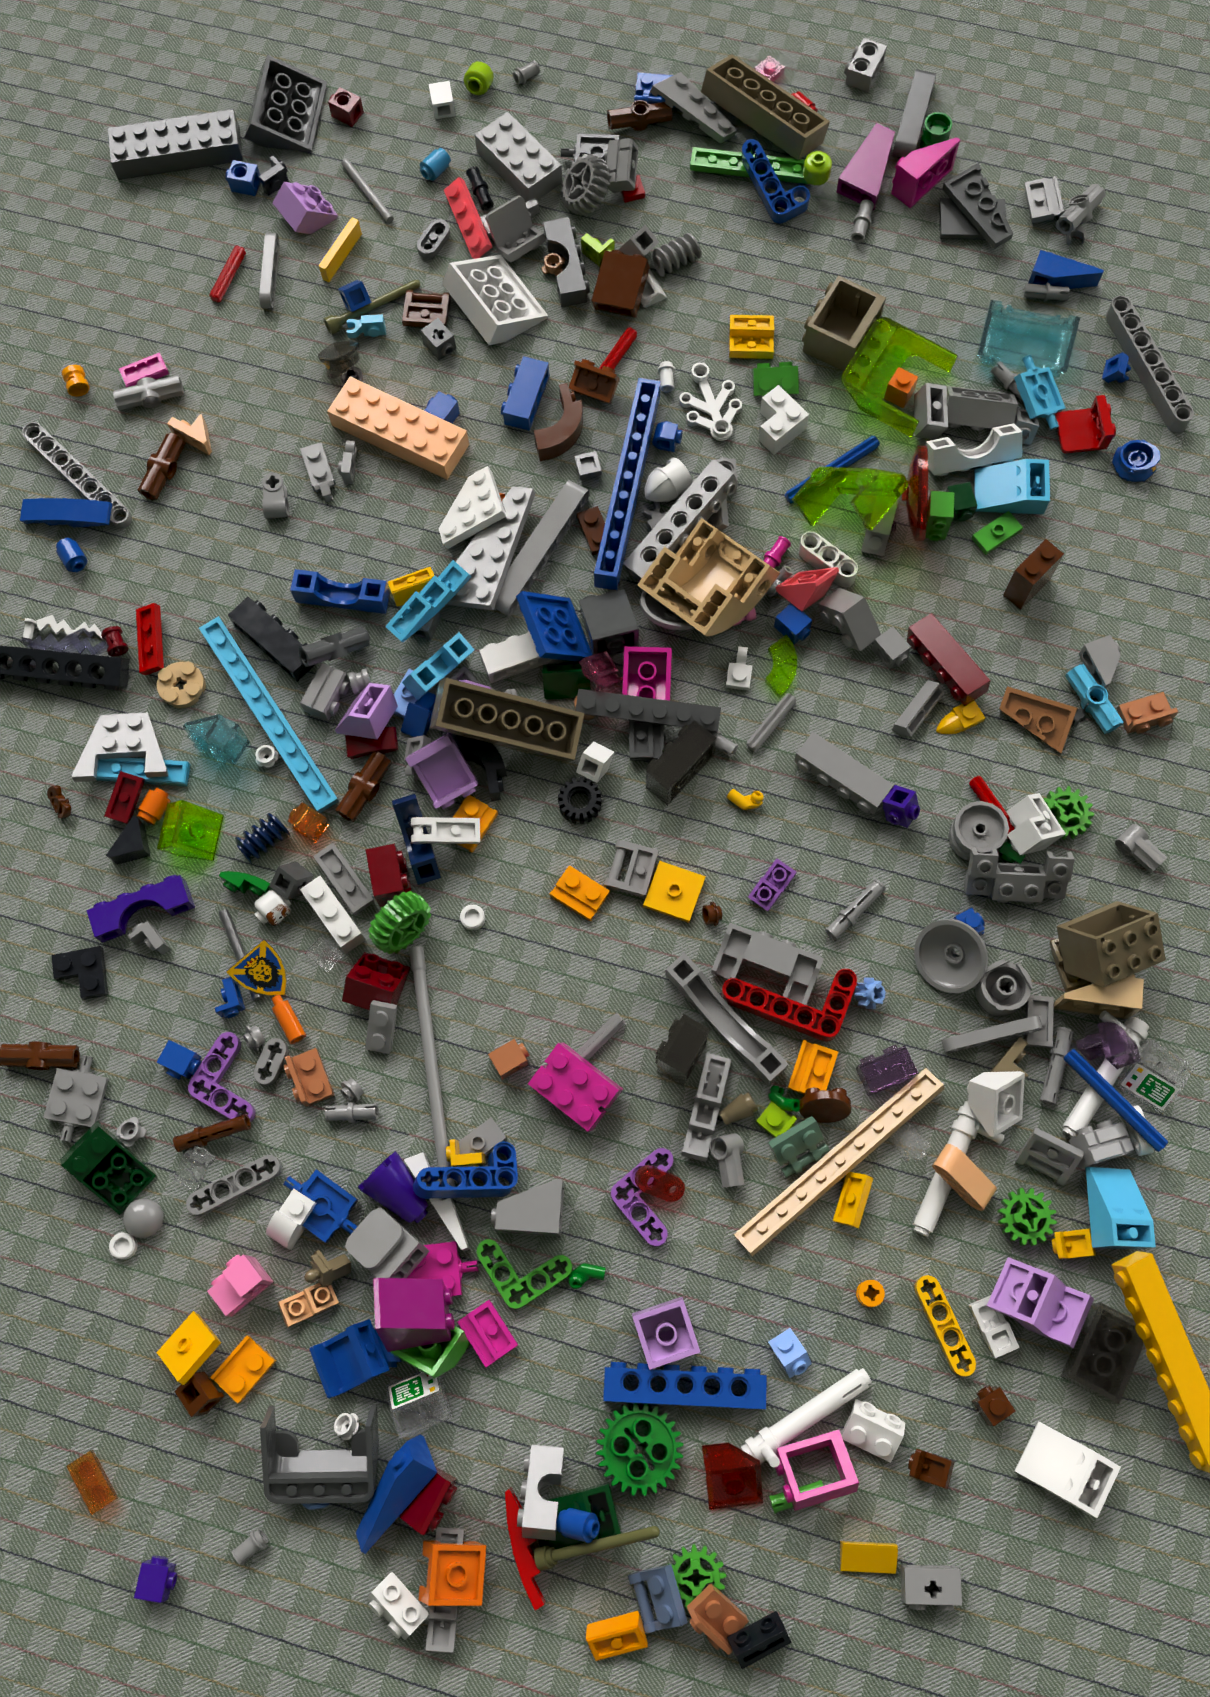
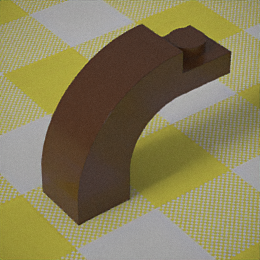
[534,383,583,461]

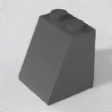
[579,589,639,659]

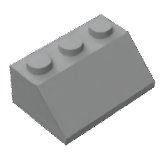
[947,386,1018,431]

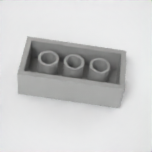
[475,112,563,202]

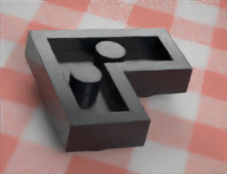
[51,946,108,1000]

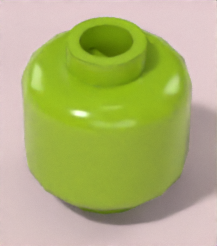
[463,61,494,95]
[803,151,832,186]

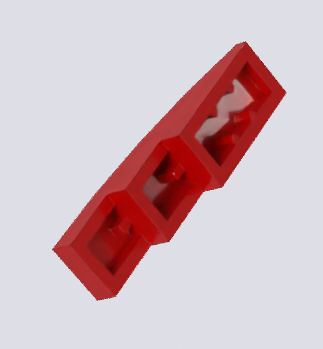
[505,1487,546,1610]

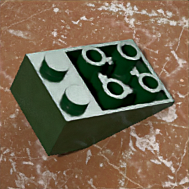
[60,1121,156,1215]
[538,1482,622,1549]

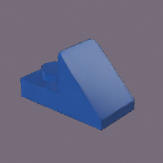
[401,692,436,737]

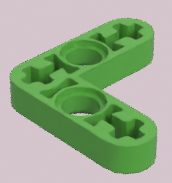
[477,1239,573,1309]

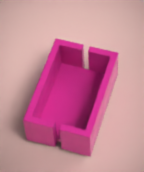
[528,1043,623,1131]

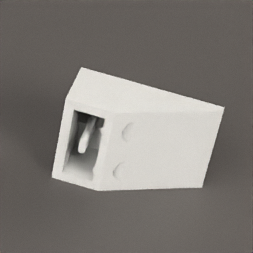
[1014,1421,1121,1518]

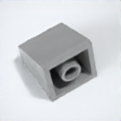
[491,1179,565,1237]

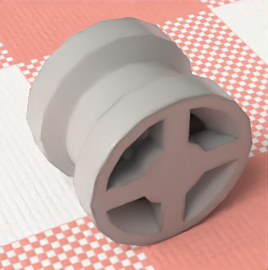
[348,668,371,695]

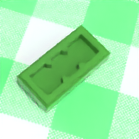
[971,511,1023,555]

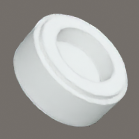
[460,905,485,931]
[109,1232,138,1260]

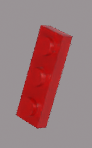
[136,603,164,676]

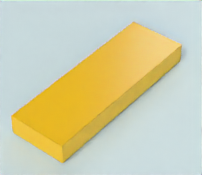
[319,217,362,282]

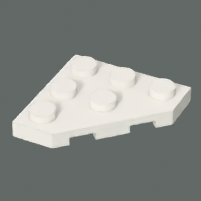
[439,466,506,549]

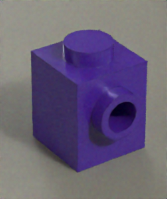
[134,1556,177,1603]

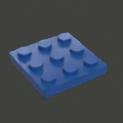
[516,591,594,662]

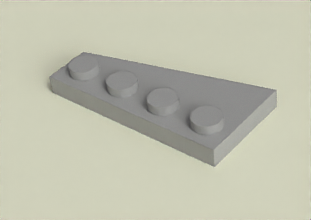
[650,72,737,144]

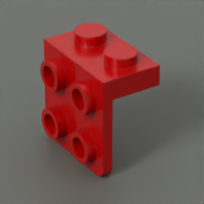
[1055,395,1116,454]

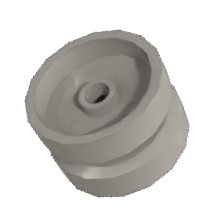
[948,801,1009,861]

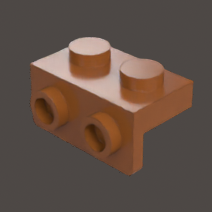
[569,359,620,404]

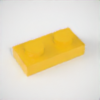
[833,1172,873,1229]

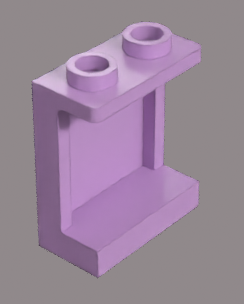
[406,733,478,809]

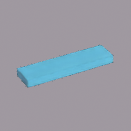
[96,757,190,787]

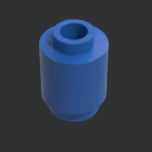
[56,538,88,572]
[556,1508,600,1543]

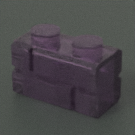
[856,1044,918,1096]

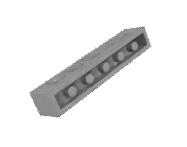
[623,459,738,582]

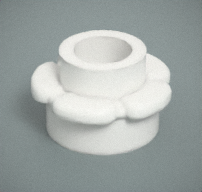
[255,745,279,768]
[334,1413,360,1440]

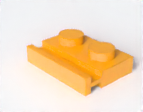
[453,795,498,853]
[549,865,610,922]
[787,1039,838,1095]
[210,1335,276,1404]

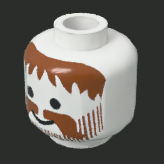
[254,890,291,926]

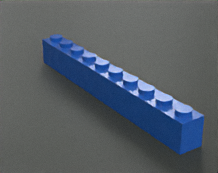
[594,378,661,590]

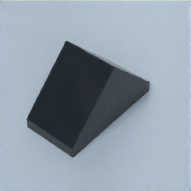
[106,816,150,865]

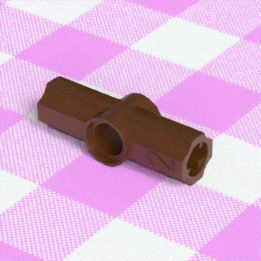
[607,100,673,131]
[138,432,186,501]
[335,751,392,822]
[0,1041,80,1070]

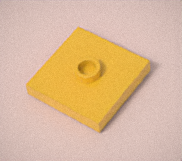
[643,861,706,923]
[156,1311,221,1385]

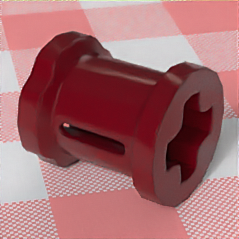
[101,626,129,657]

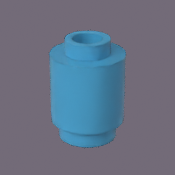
[420,148,451,181]

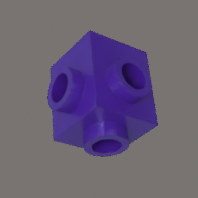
[882,785,920,828]

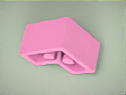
[207,1254,273,1317]

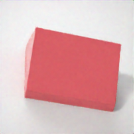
[775,567,839,611]

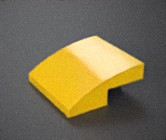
[729,315,774,359]

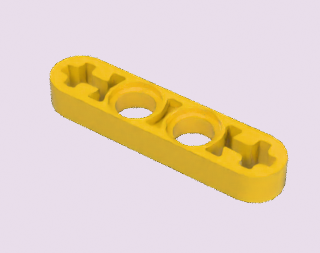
[914,1275,976,1377]

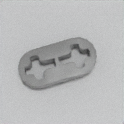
[253,1038,289,1086]

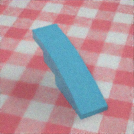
[385,560,472,642]

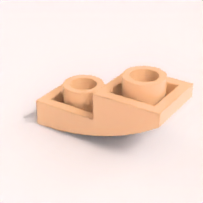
[277,1283,339,1328]

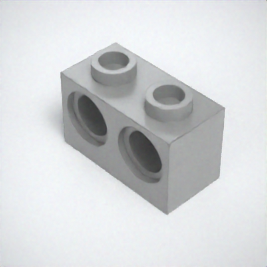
[844,38,887,93]

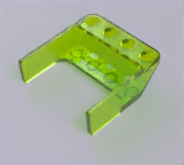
[841,317,958,437]

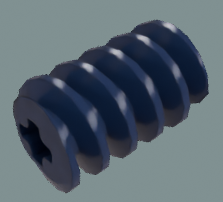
[235,813,290,865]

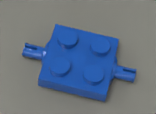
[283,1169,358,1243]

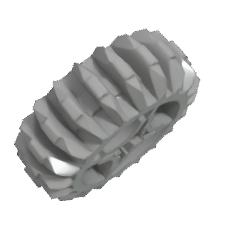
[560,154,611,216]

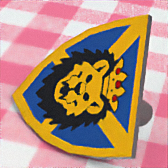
[226,939,286,995]

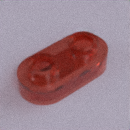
[635,1165,685,1202]

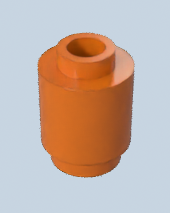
[137,788,171,825]

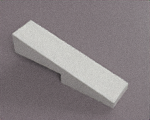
[404,1152,470,1251]

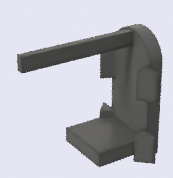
[1072,703,1089,727]

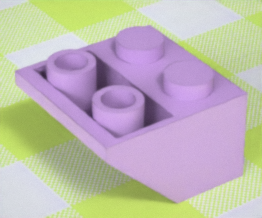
[273,182,338,234]
[335,683,398,739]

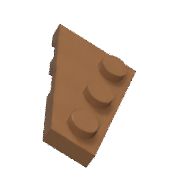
[999,686,1077,754]

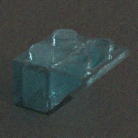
[183,714,250,765]

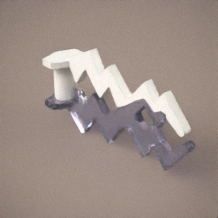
[21,615,106,655]

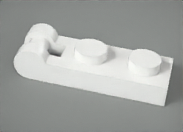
[411,817,480,844]

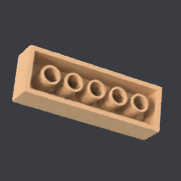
[327,376,469,480]

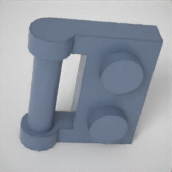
[628,1564,688,1634]

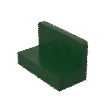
[542,662,591,699]

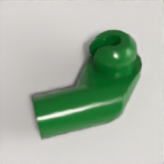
[768,1085,800,1112]
[568,1263,606,1289]

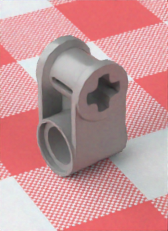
[262,472,289,519]

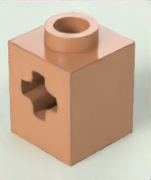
[488,1039,530,1080]

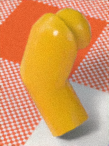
[726,788,764,810]

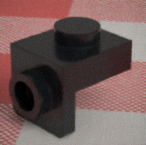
[259,155,289,196]

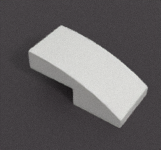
[969,1295,1020,1358]

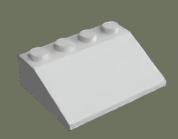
[442,255,548,345]

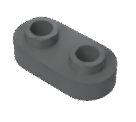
[417,219,450,259]

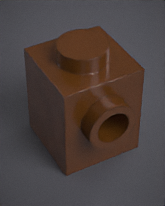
[972,1385,1016,1427]

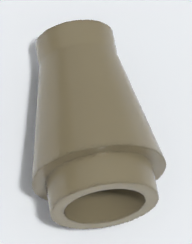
[719,1092,759,1125]

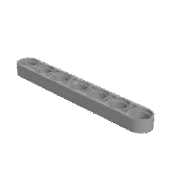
[22,422,132,529]

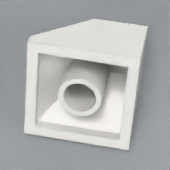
[967,1071,1025,1137]

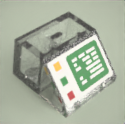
[1116,1039,1195,1114]
[386,1371,454,1439]

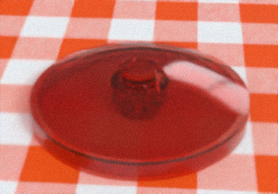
[901,445,928,541]

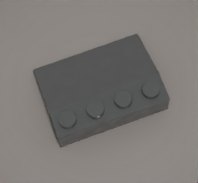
[244,55,327,153]

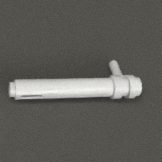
[1062,1010,1149,1138]
[913,1101,1004,1237]
[741,1368,872,1467]

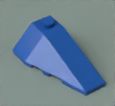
[356,1434,437,1554]

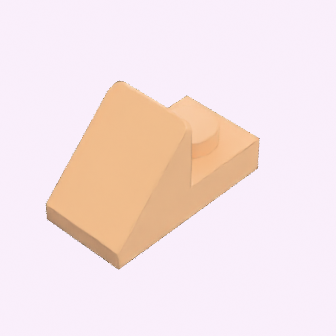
[167,414,212,455]

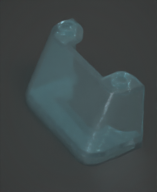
[977,300,1080,377]

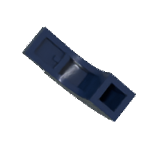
[392,794,441,885]

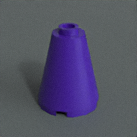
[357,1151,428,1223]

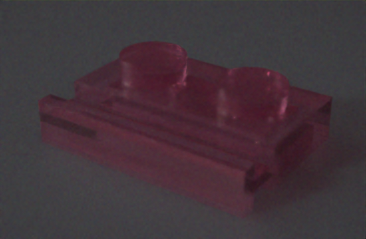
[579,651,623,691]

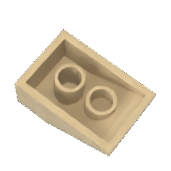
[1054,974,1144,1019]

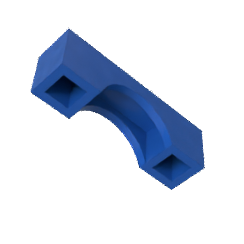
[290,569,390,614]

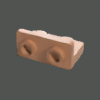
[1116,692,1178,734]
[284,1048,335,1107]
[686,1583,749,1655]

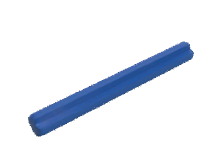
[785,436,880,504]
[1064,1049,1168,1152]

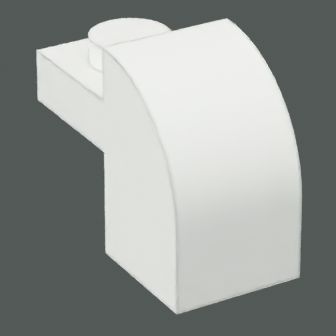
[266,1189,317,1250]

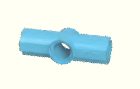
[1065,664,1124,734]

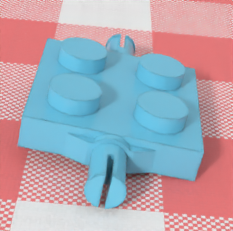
[1014,355,1065,430]

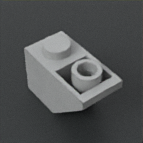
[618,225,659,256]

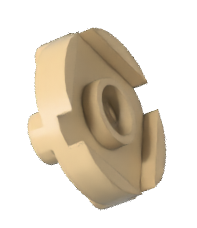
[157,661,206,709]

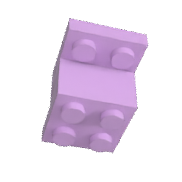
[987,1257,1094,1348]

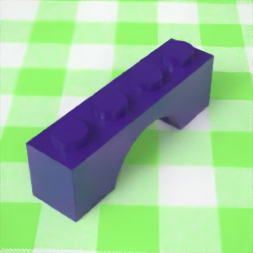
[86,875,195,943]

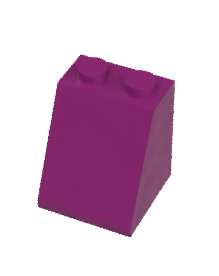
[373,1278,455,1352]

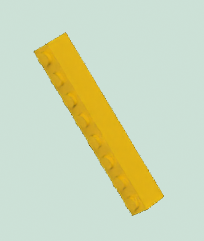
[1111,1251,1210,1473]

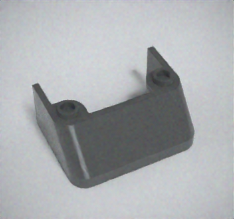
[260,1404,379,1504]

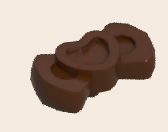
[47,785,71,819]

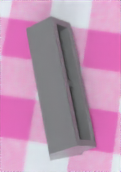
[892,680,945,738]

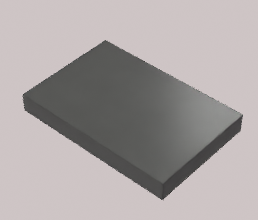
[939,198,1006,240]

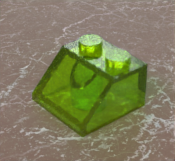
[157,800,224,861]

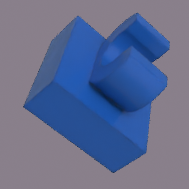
[1102,352,1131,383]

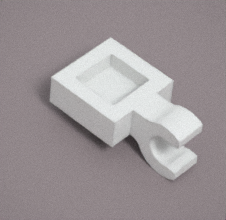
[726,646,752,691]

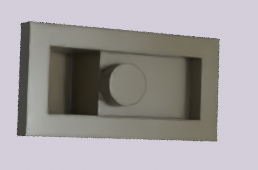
[990,1037,1029,1080]

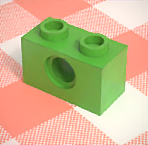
[922,491,954,541]

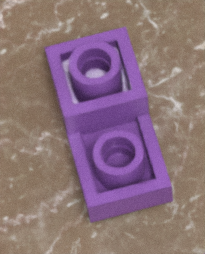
[748,858,797,911]

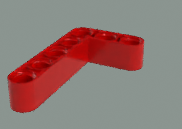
[721,969,857,1042]

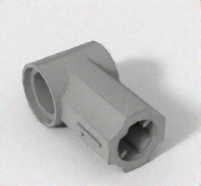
[1115,824,1167,873]
[710,1133,745,1188]

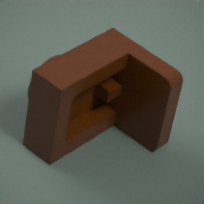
[908,1449,955,1489]

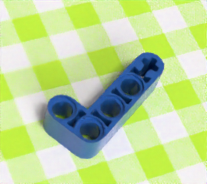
[741,139,810,224]
[413,1141,518,1199]

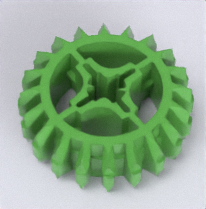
[369,891,431,954]

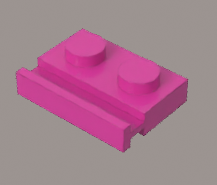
[457,1300,518,1368]

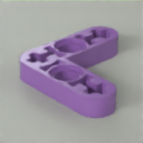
[188,1032,255,1122]
[611,1148,673,1247]

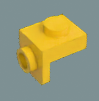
[446,1139,486,1167]
[1052,1229,1096,1259]

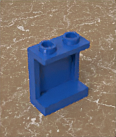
[310,1319,390,1399]

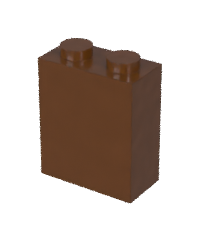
[591,250,650,318]
[1003,539,1064,610]

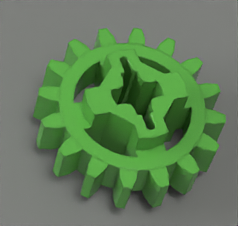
[1044,786,1094,840]
[997,1188,1057,1246]
[668,1543,726,1608]

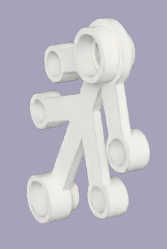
[679,363,742,441]

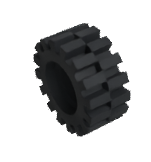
[558,777,602,824]

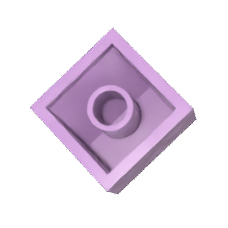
[632,1297,700,1370]

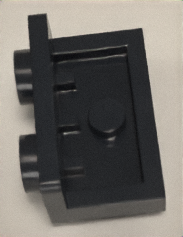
[727,1611,792,1669]

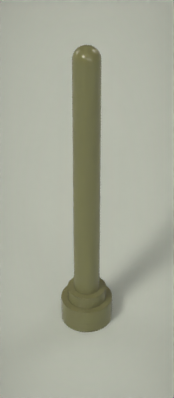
[323,280,420,335]
[534,1526,660,1571]

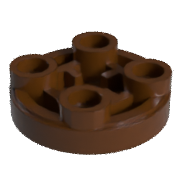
[799,1087,851,1123]

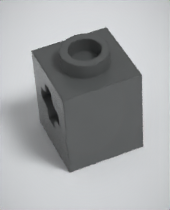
[420,318,456,360]
[269,862,314,900]

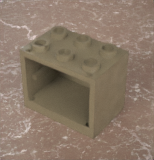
[802,275,886,374]
[1057,901,1166,987]

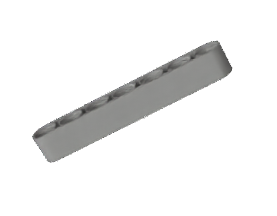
[1106,296,1194,433]
[494,480,590,616]

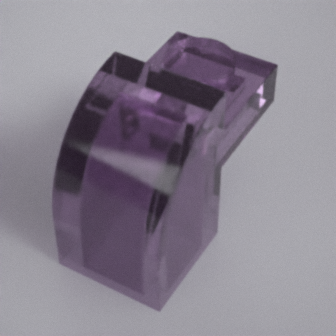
[1076,1022,1141,1069]

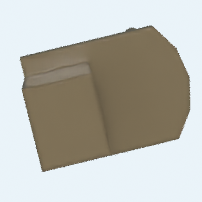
[304,1250,351,1287]

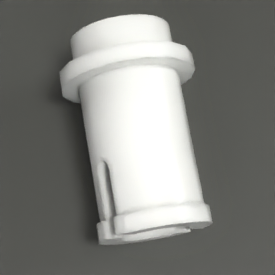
[658,361,675,392]

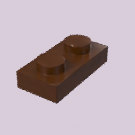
[576,506,605,556]

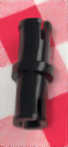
[466,166,494,210]

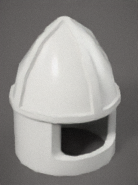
[644,457,693,502]

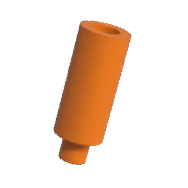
[271,995,306,1044]

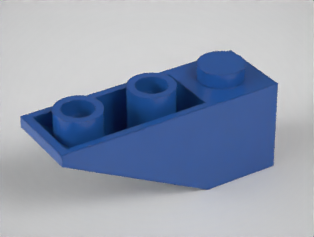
[1028,250,1104,289]

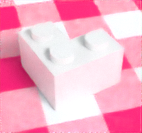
[759,385,809,455]
[1006,793,1066,855]

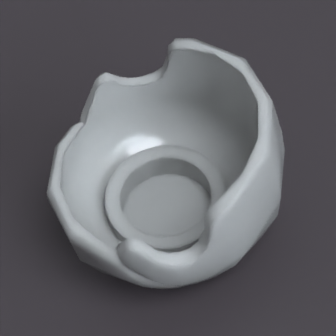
[123,1198,164,1239]

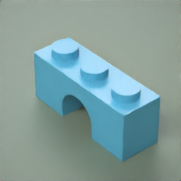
[402,632,475,700]

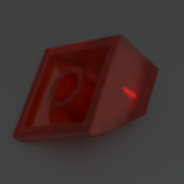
[702,1442,763,1510]

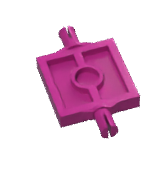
[407,1241,478,1296]

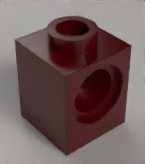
[328,87,364,127]

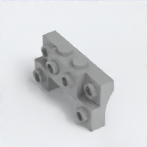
[964,848,1075,904]
[711,922,824,1005]

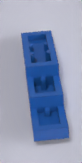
[20,498,112,528]

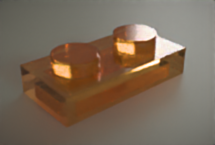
[66,1450,118,1515]

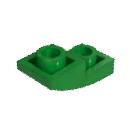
[219,871,275,897]

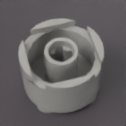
[975,960,1032,1016]

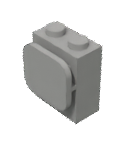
[344,1206,429,1278]

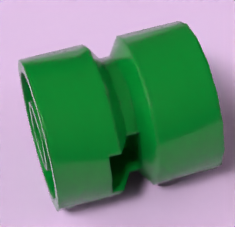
[920,112,952,148]

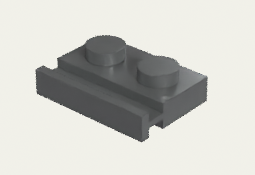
[629,721,664,761]

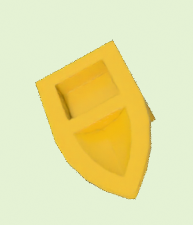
[936,700,985,734]

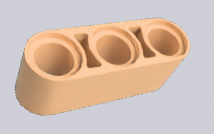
[932,1144,997,1211]

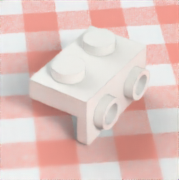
[841,1399,905,1463]
[367,1572,429,1640]

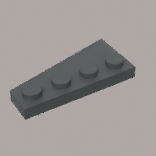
[942,163,1013,249]

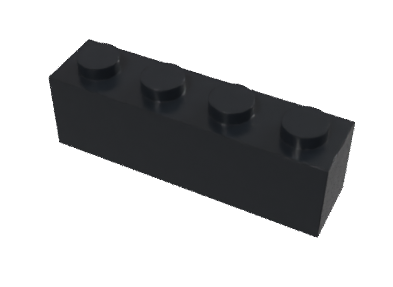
[228,596,316,682]

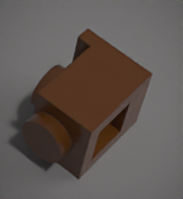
[174,1371,224,1417]

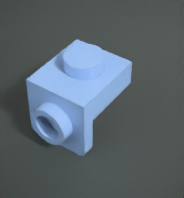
[768,1328,812,1378]

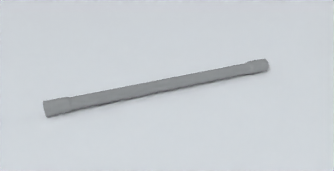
[409,946,455,1187]

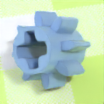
[854,977,886,1009]

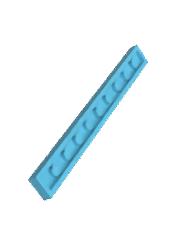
[199,616,339,814]

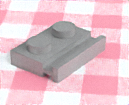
[1024,176,1064,224]

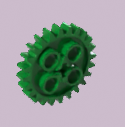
[595,1403,683,1496]

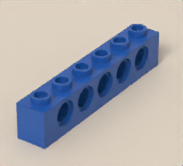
[603,1362,767,1409]

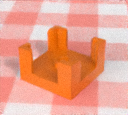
[418,1540,486,1606]

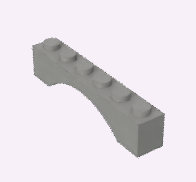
[665,953,789,1086]

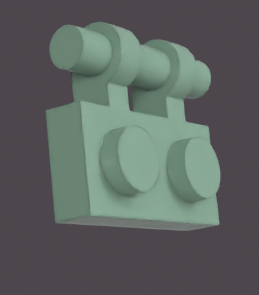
[768,1116,830,1178]

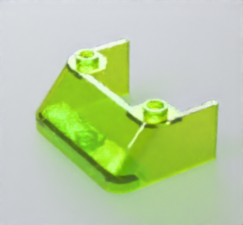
[792,467,909,531]

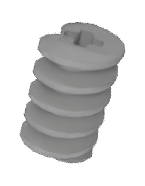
[653,233,702,277]

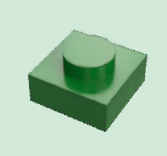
[999,842,1026,864]

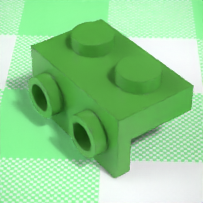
[752,362,799,396]

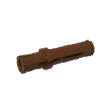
[173,1114,251,1152]

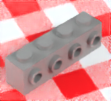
[794,732,894,815]

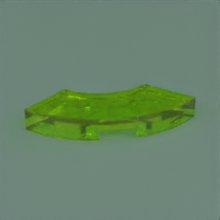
[765,635,797,698]

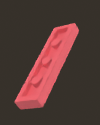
[444,177,492,259]

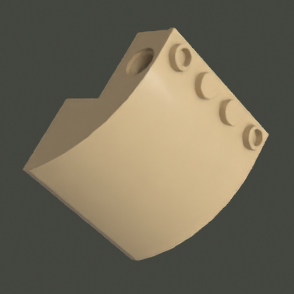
[637,518,780,637]

